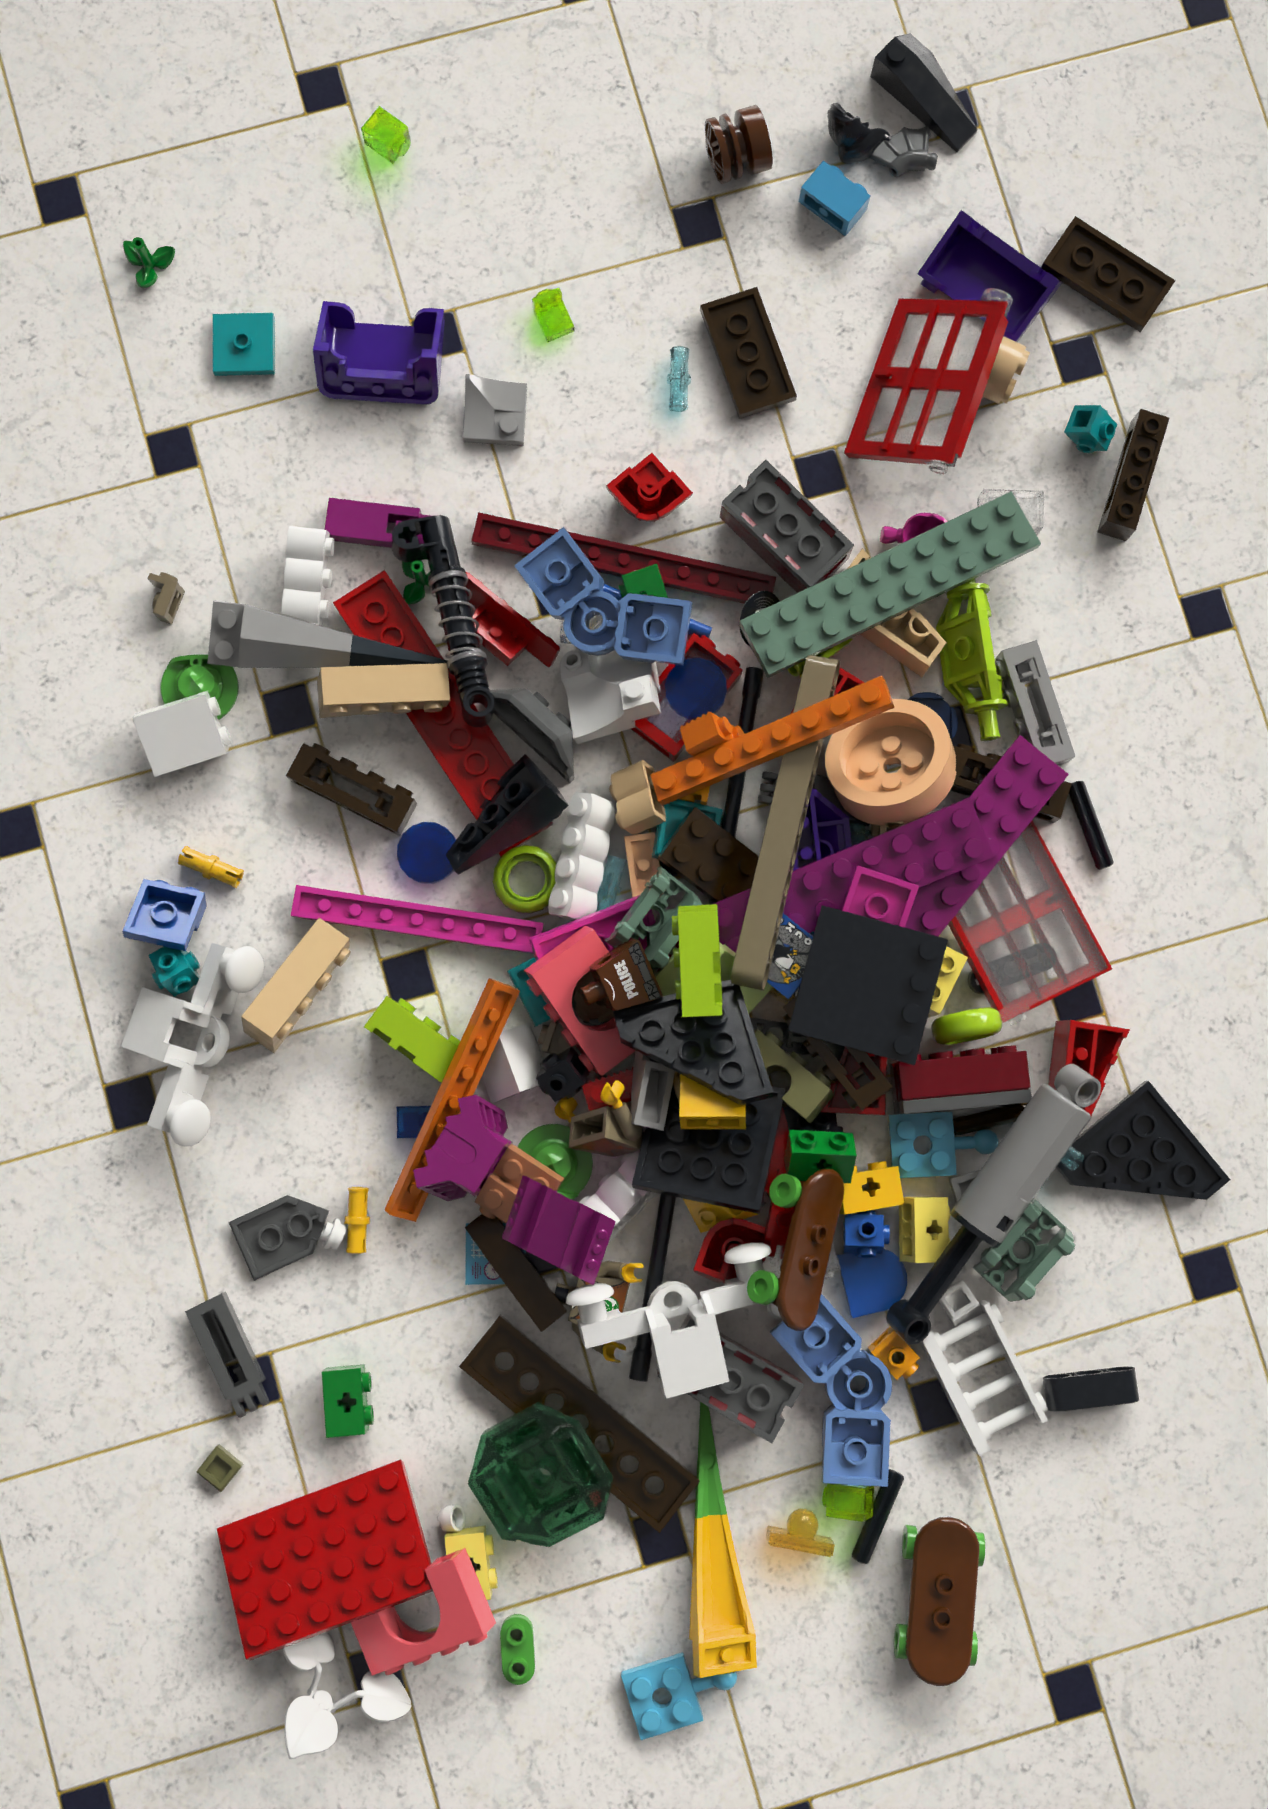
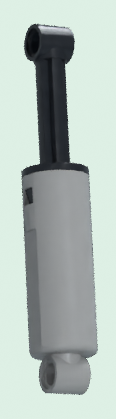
[886,1064,1101,1345]

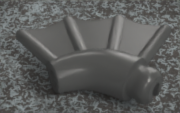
[868,126,938,177]

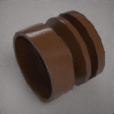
[704,105,773,184]

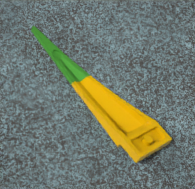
[689,1402,757,1678]

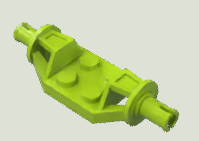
[936,579,1008,741]

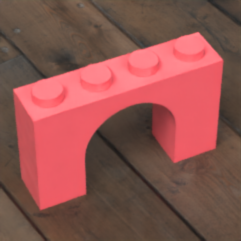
[524,926,636,1076]
[351,1548,496,1676]

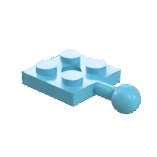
[888,1112,998,1178]
[621,1652,737,1740]

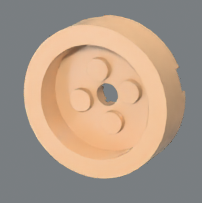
[825,699,956,826]

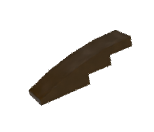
[465,1214,567,1332]

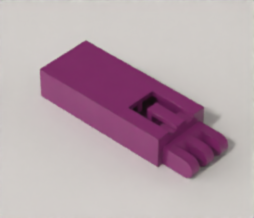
[324,498,430,548]

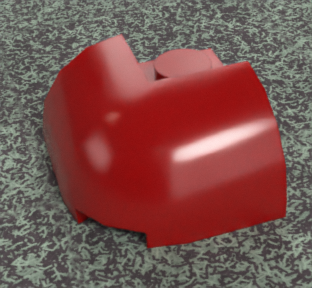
[606,453,693,522]
[693,1218,769,1284]

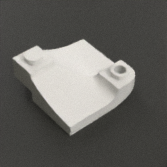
[560,648,661,744]

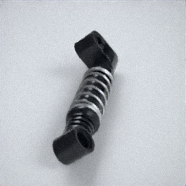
[392,515,494,727]

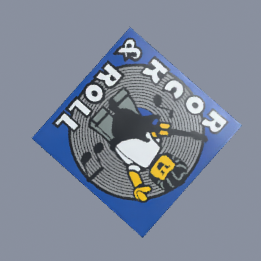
[767,913,813,1000]

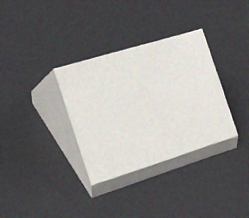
[482,1023,543,1104]

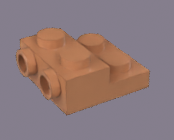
[474,1144,565,1227]

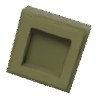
[196,1444,244,1492]

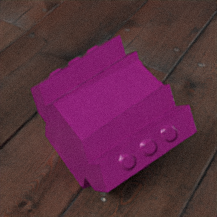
[413,1095,512,1201]
[502,1175,616,1285]

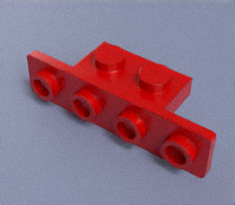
[465,572,560,667]

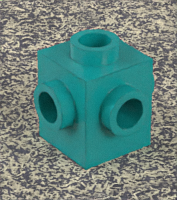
[1064,405,1117,453]
[148,946,200,997]

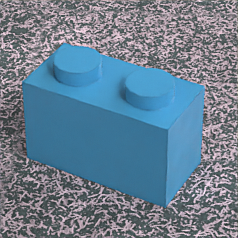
[798,161,871,236]

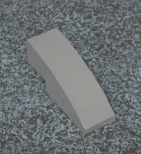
[631,1051,675,1131]

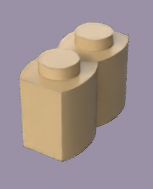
[609,760,666,835]

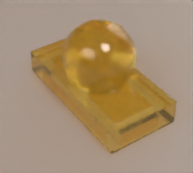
[766,1509,835,1557]

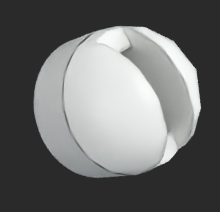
[437,1504,465,1532]

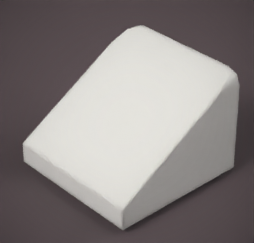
[939,1280,982,1327]

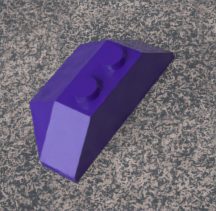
[793,789,852,870]

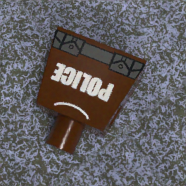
[580,938,663,1011]

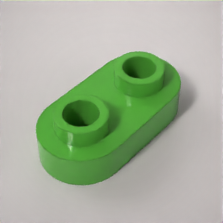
[500,1614,535,1685]

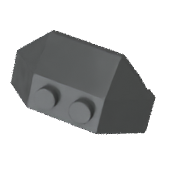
[490,689,574,783]

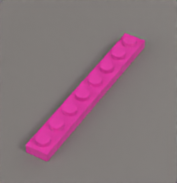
[291,885,544,954]

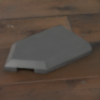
[229,1195,329,1281]

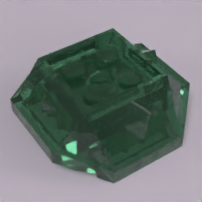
[468,1402,614,1547]

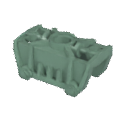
[604,867,702,969]
[973,1199,1076,1302]

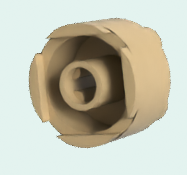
[982,336,1030,404]

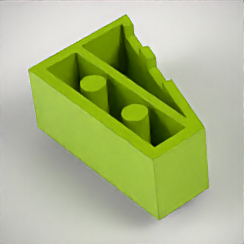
[672,904,722,1017]
[364,996,460,1083]

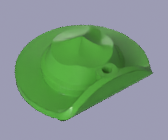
[161,655,239,720]
[518,1124,593,1199]

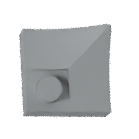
[463,374,527,446]

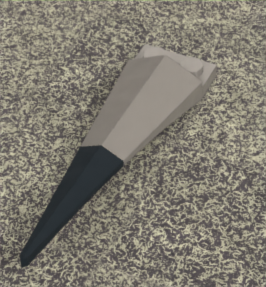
[207,600,448,668]

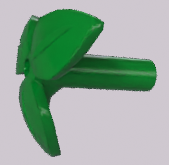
[123,237,175,288]
[402,560,430,604]

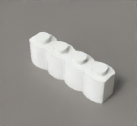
[281,526,334,626]
[548,792,616,921]
[579,1150,658,1244]

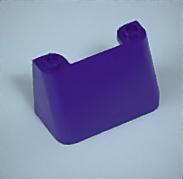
[917,210,1062,342]
[313,301,445,405]

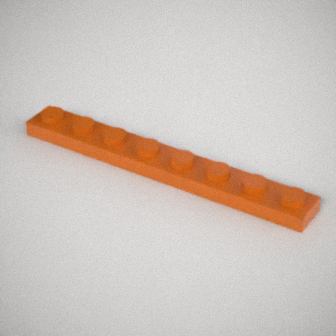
[650,675,895,806]
[384,978,520,1222]

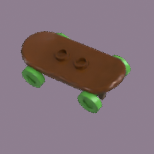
[747,1168,844,1331]
[894,1517,985,1686]

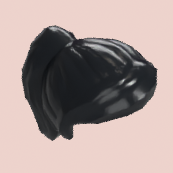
[827,103,891,163]

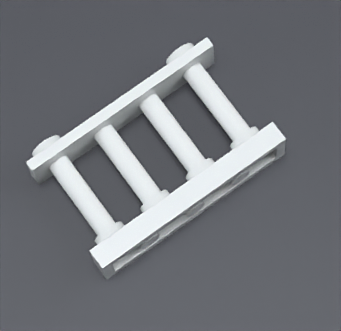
[920,1300,1048,1456]

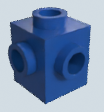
[843,1210,890,1259]

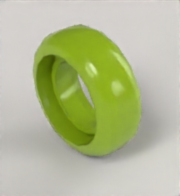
[492,845,557,914]
[931,1007,1002,1045]

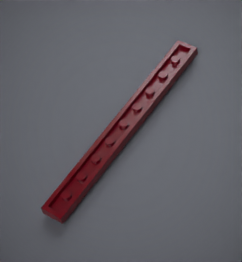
[471,512,776,604]

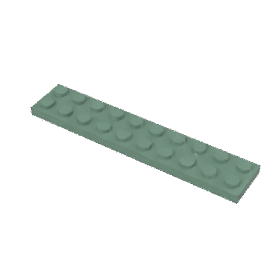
[739,491,1041,678]

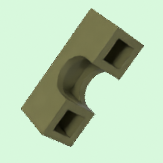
[755,1030,835,1124]

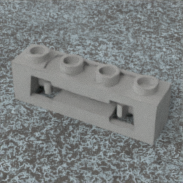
[995,640,1075,765]

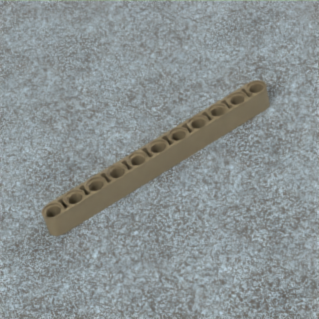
[731,655,840,990]

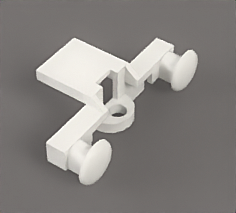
[121,943,264,1146]
[566,1242,771,1399]

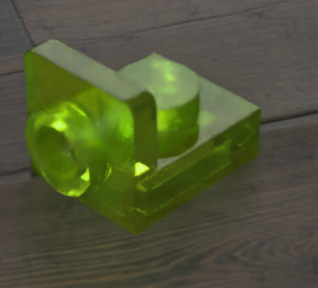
[532,287,575,343]

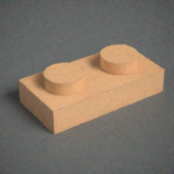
[624,832,663,898]

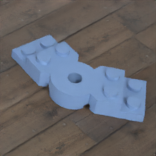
[514,527,692,665]
[770,1294,892,1487]

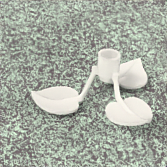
[283,1632,411,1759]

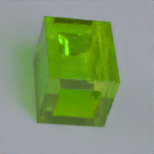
[361,106,411,164]
[822,1483,874,1522]

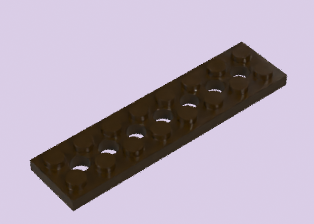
[459,1314,700,1533]

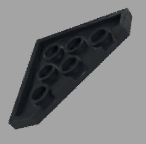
[613,979,773,1105]
[1056,1081,1231,1200]

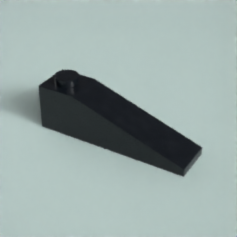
[870,33,978,152]
[446,754,569,875]

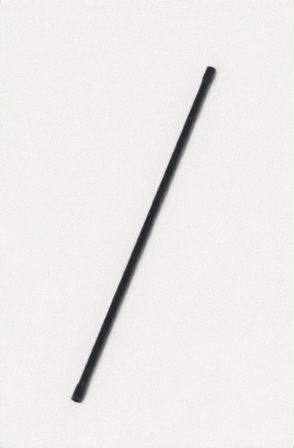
[629,667,764,1382]

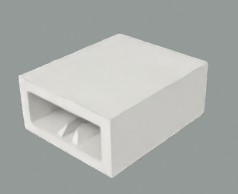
[132,691,232,777]

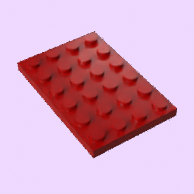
[217,1459,433,1661]

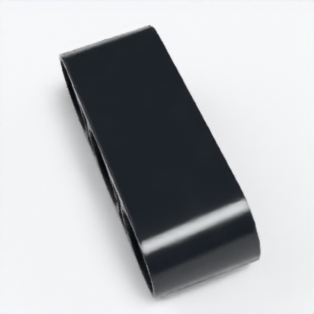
[1043,1366,1139,1412]

